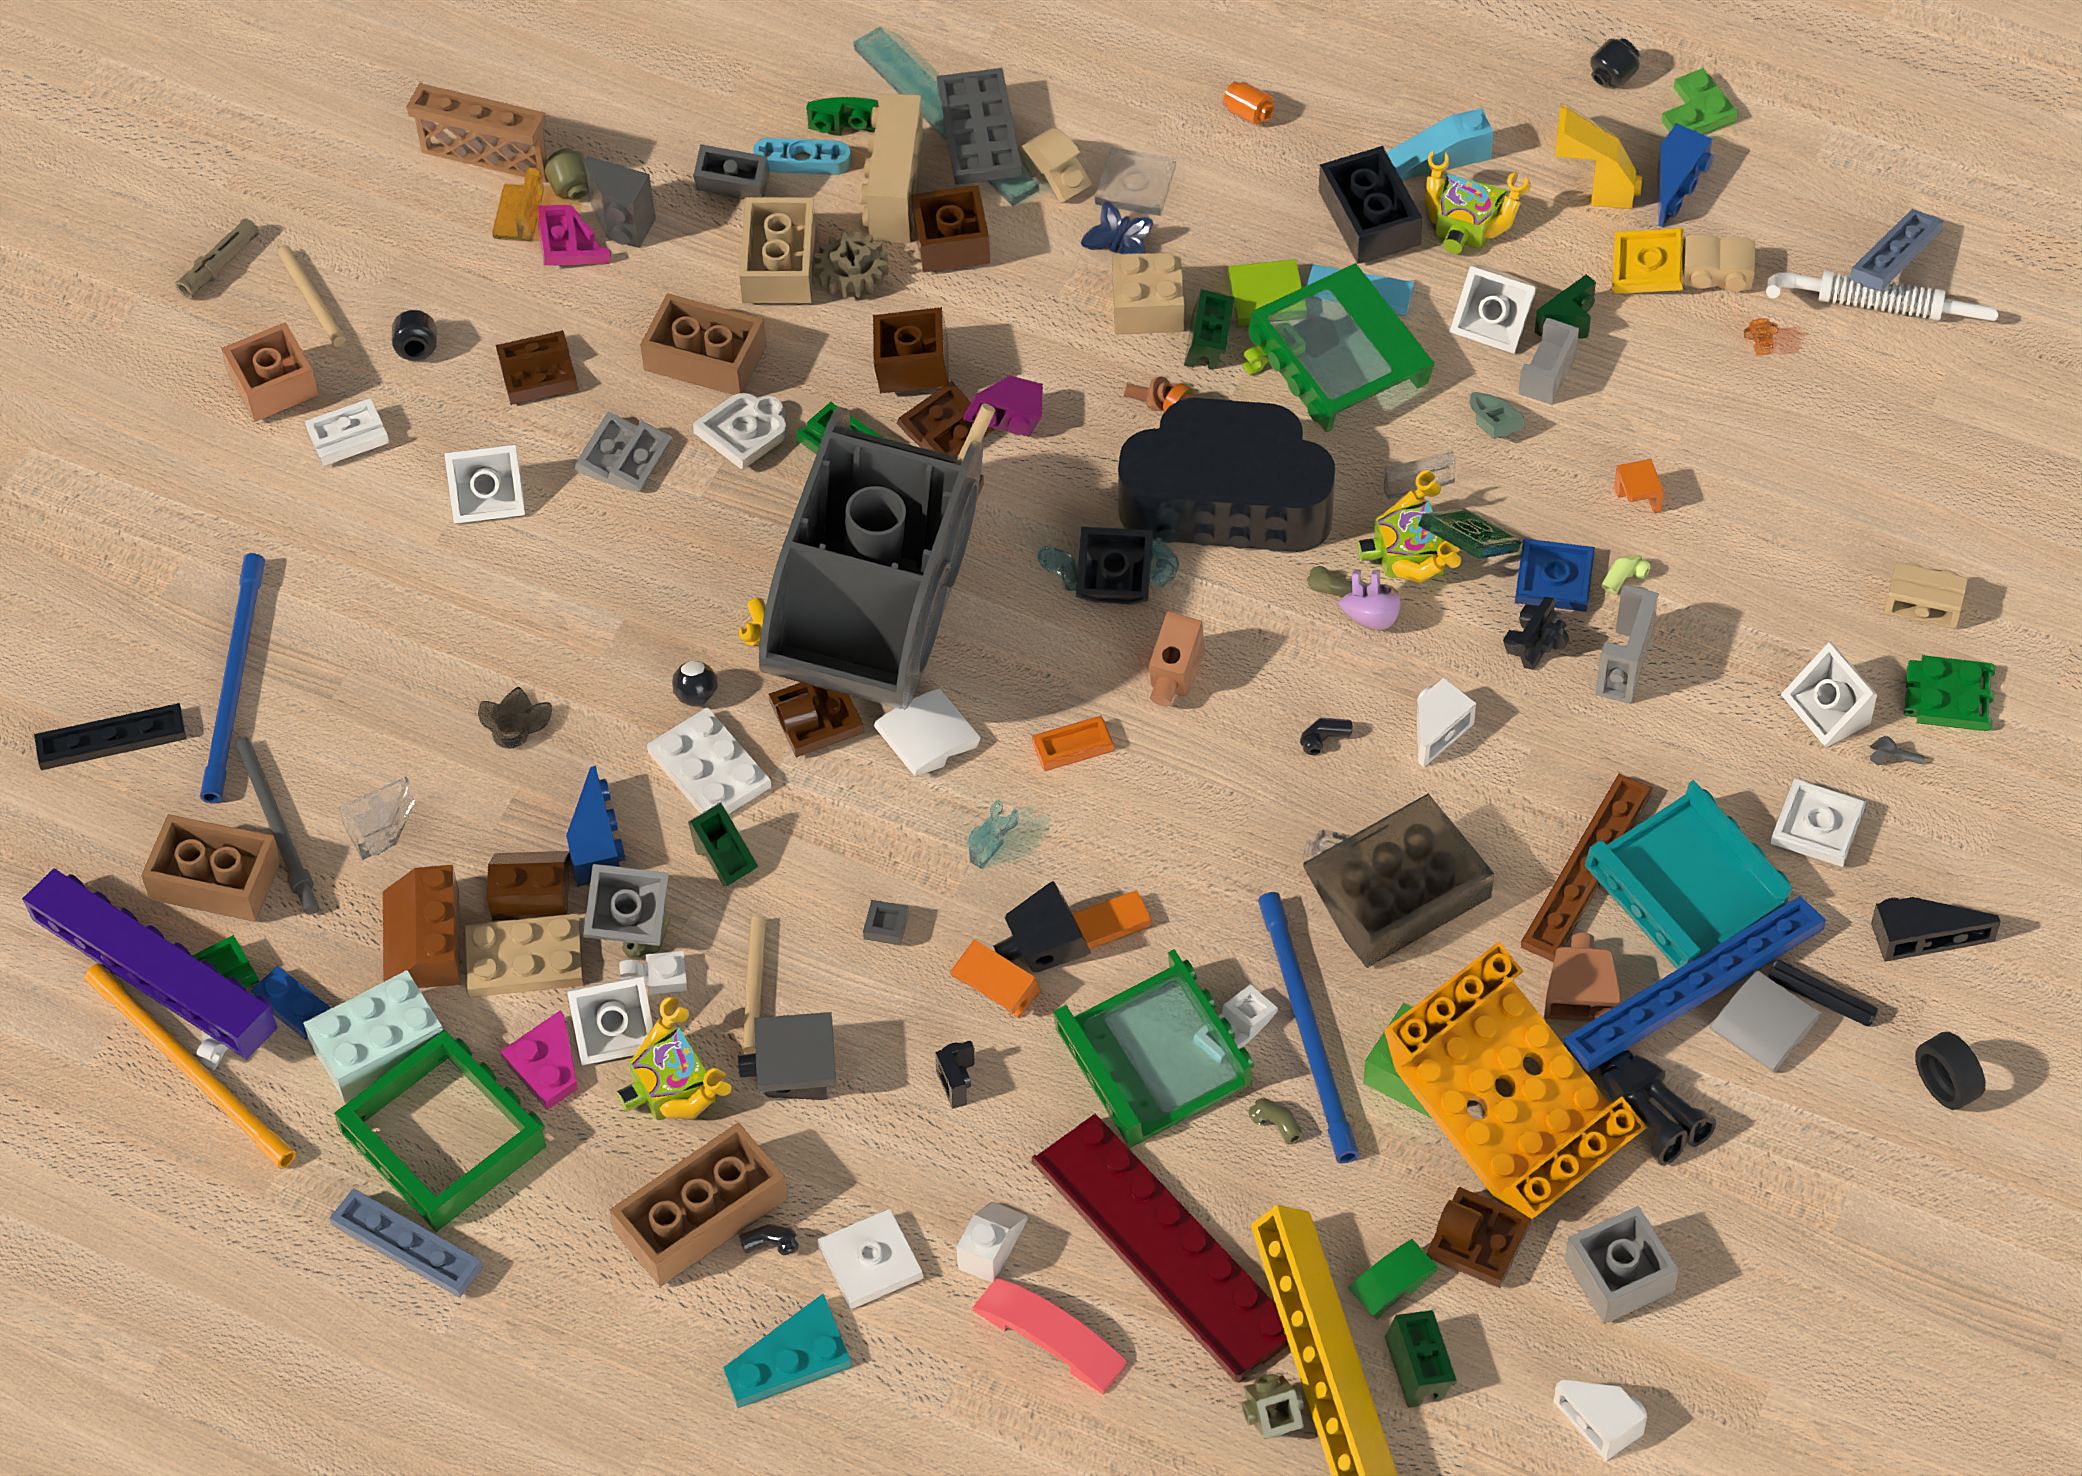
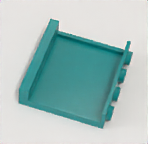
[1584,780,1793,969]

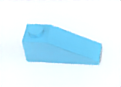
[1387,108,1493,180]

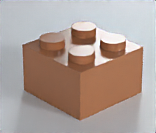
[221,322,319,422]

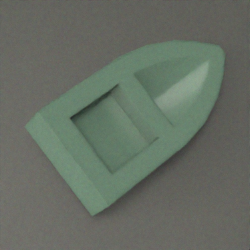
[1470,392,1525,439]

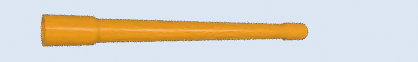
[84,963,296,1169]

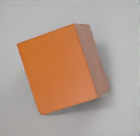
[1614,459,1664,513]

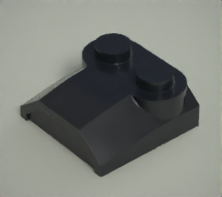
[1076,526,1154,605]

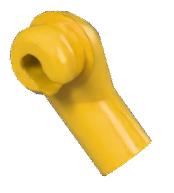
[738,598,766,646]

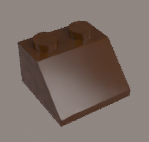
[486,851,570,921]

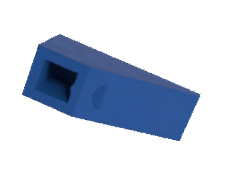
[1657,123,1714,228]
[566,766,626,887]

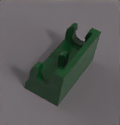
[1184,289,1234,369]
[1385,1310,1457,1408]

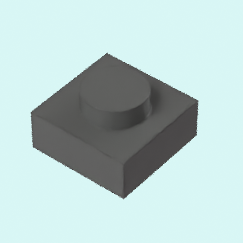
[863,900,909,945]

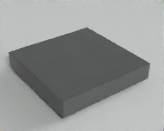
[754,1012,836,1092]

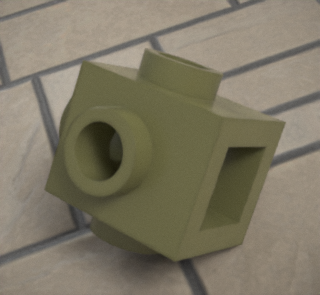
[1242,1374,1304,1439]

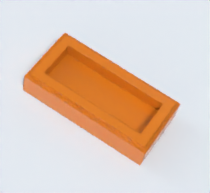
[1032,715,1114,772]
[1072,890,1152,949]

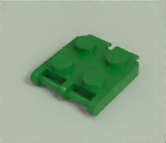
[1904,655,1995,731]

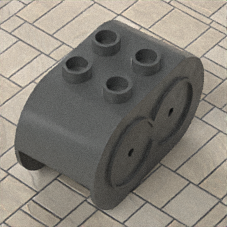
[759,406,983,710]

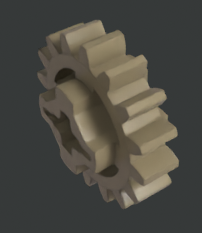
[814,231,888,298]

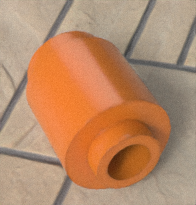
[1223,81,1275,126]

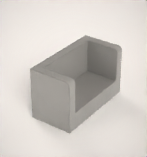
[1519,318,1579,405]

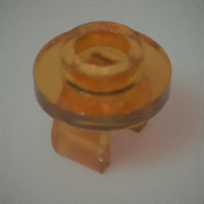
[1743,318,1779,356]

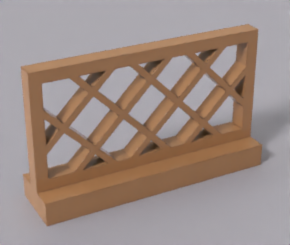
[406,83,548,183]

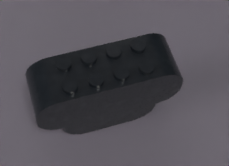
[1118,398,1335,552]

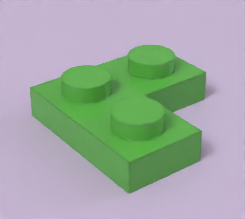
[1662,68,1738,134]

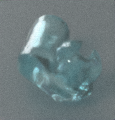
[1150,538,1179,586]
[1037,546,1078,591]

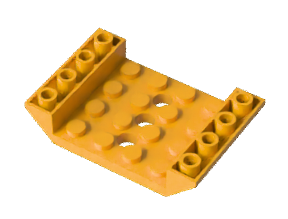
[1384,941,1647,1219]

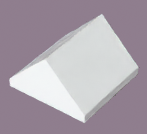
[444,444,525,524]
[1781,642,1877,747]
[567,975,653,1066]

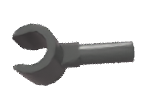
[1870,736,1924,765]

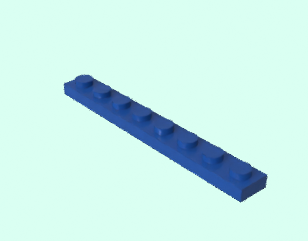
[1564,896,1826,1072]

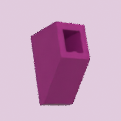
[963,375,1043,437]

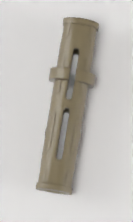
[175,218,259,299]

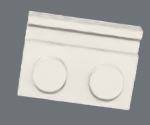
[305,398,389,466]

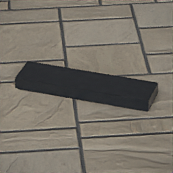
[34,703,187,771]

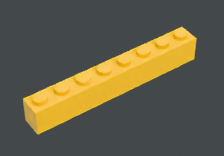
[1250,1204,1398,1476]

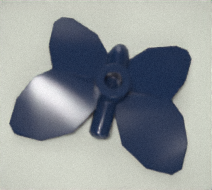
[1081,201,1153,254]

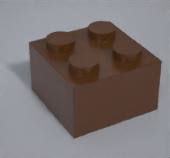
[911,185,990,273]
[873,307,949,394]

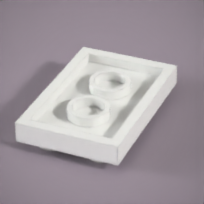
[647,707,771,814]

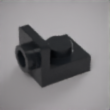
[935,1040,975,1109]

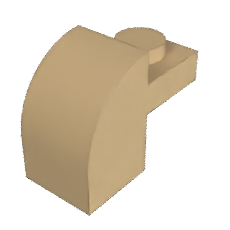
[1018,128,1092,203]

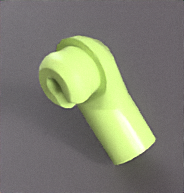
[1601,554,1651,594]

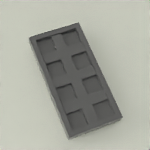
[936,68,1022,185]

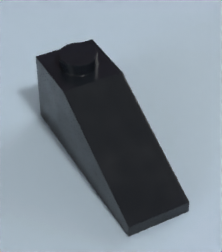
[1871,897,2001,962]

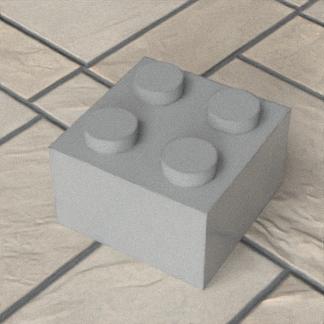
[1565,1206,1679,1324]

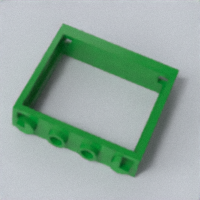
[334,1030,546,1232]

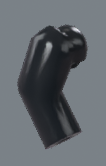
[1300,718,1353,755]
[739,1224,799,1256]

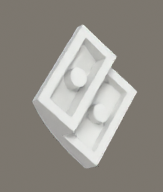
[874,689,981,776]

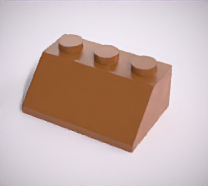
[383,864,461,988]

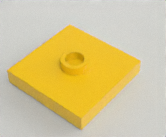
[1612,228,1685,294]

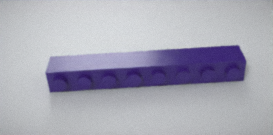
[22,868,278,1060]

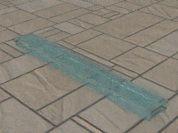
[853,27,1039,206]

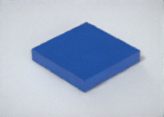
[1515,538,1595,612]

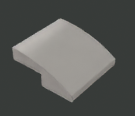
[574,411,672,492]
[1710,971,1822,1073]

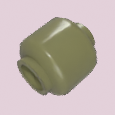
[545,148,589,201]

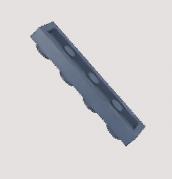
[1850,209,1943,291]
[330,1188,483,1298]

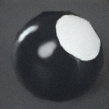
[672,661,718,707]

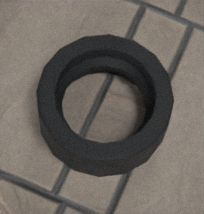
[1915,1031,1986,1110]

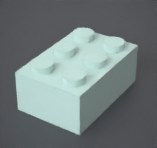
[304,970,443,1103]

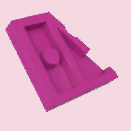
[537,205,610,266]
[500,1010,578,1110]

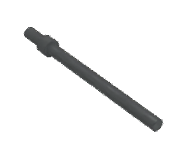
[236,737,319,915]

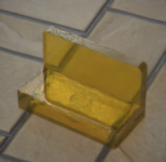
[492,167,544,242]

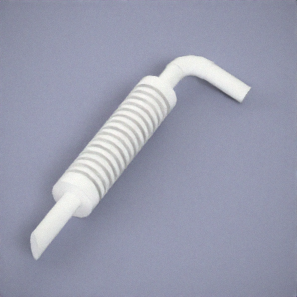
[1766,270,1998,321]

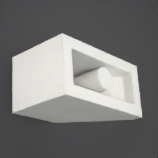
[1417,678,1476,767]
[956,1202,1028,1283]
[1553,1379,1647,1461]

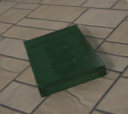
[1418,508,1522,559]

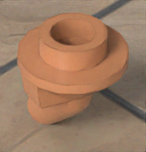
[1124,376,1173,411]

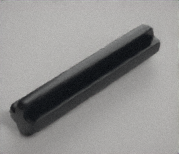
[1768,960,1878,1026]

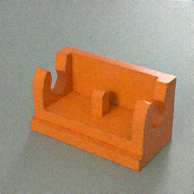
[950,939,1041,1018]

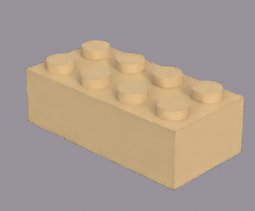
[861,93,924,243]

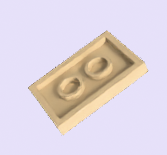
[465,914,584,998]

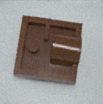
[769,682,864,757]
[1427,1187,1532,1288]

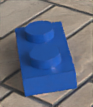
[250,966,331,1040]

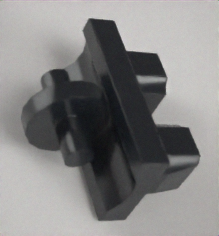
[1503,597,1569,670]

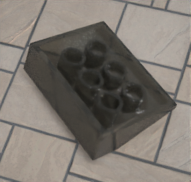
[1303,793,1494,968]

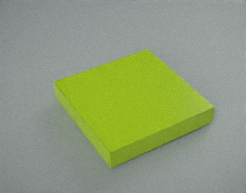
[1228,259,1306,326]

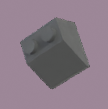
[584,157,656,248]

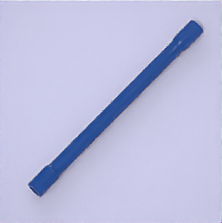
[200,553,265,804]
[1258,892,1359,1163]

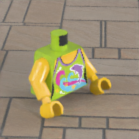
[1424,151,1531,254]
[1357,470,1461,583]
[616,997,731,1120]

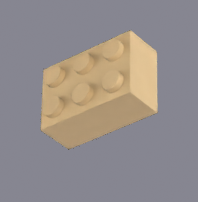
[739,197,816,303]

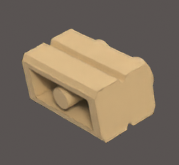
[1884,562,1968,629]

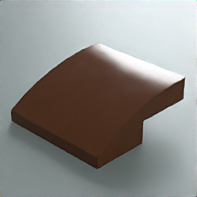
[496,330,579,405]
[897,381,996,457]

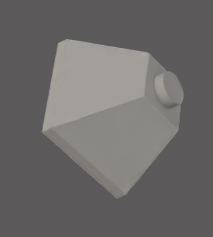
[583,864,669,946]

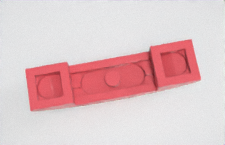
[973,1278,1127,1394]

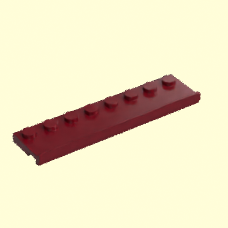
[1031,1113,1289,1383]

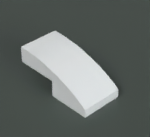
[1193,984,1278,1066]

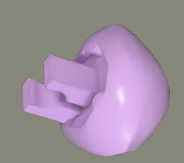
[1338,569,1401,631]

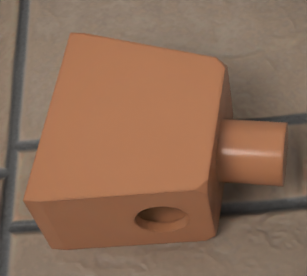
[1149,611,1205,706]
[1544,933,1620,1021]

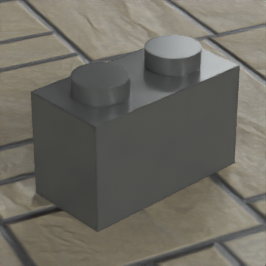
[693,144,770,199]

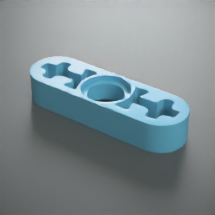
[753,138,851,175]

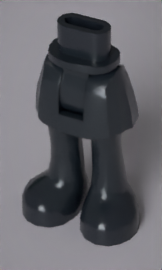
[1597,1050,1716,1166]

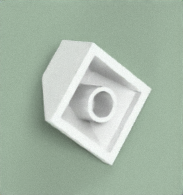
[1450,264,1537,354]

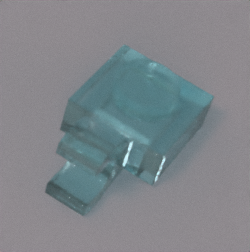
[967,800,1019,869]

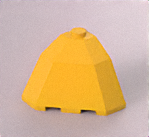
[1555,104,1642,209]

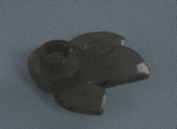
[478,687,552,749]

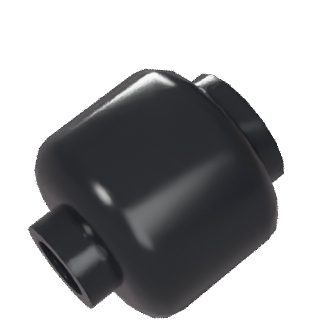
[1590,38,1640,88]
[392,310,437,361]

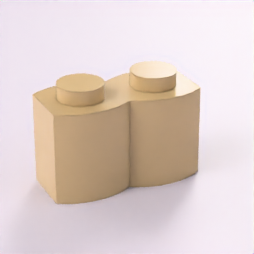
[1683,234,1755,291]

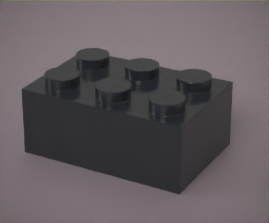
[1319,146,1423,264]

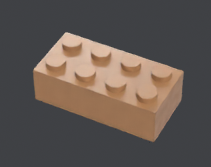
[609,1122,788,1287]

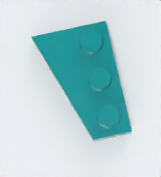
[723,1293,852,1408]

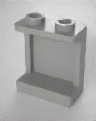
[1596,585,1659,704]

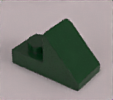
[1534,274,1596,338]
[688,802,758,887]

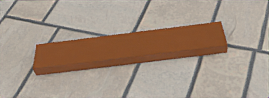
[1521,773,1653,962]

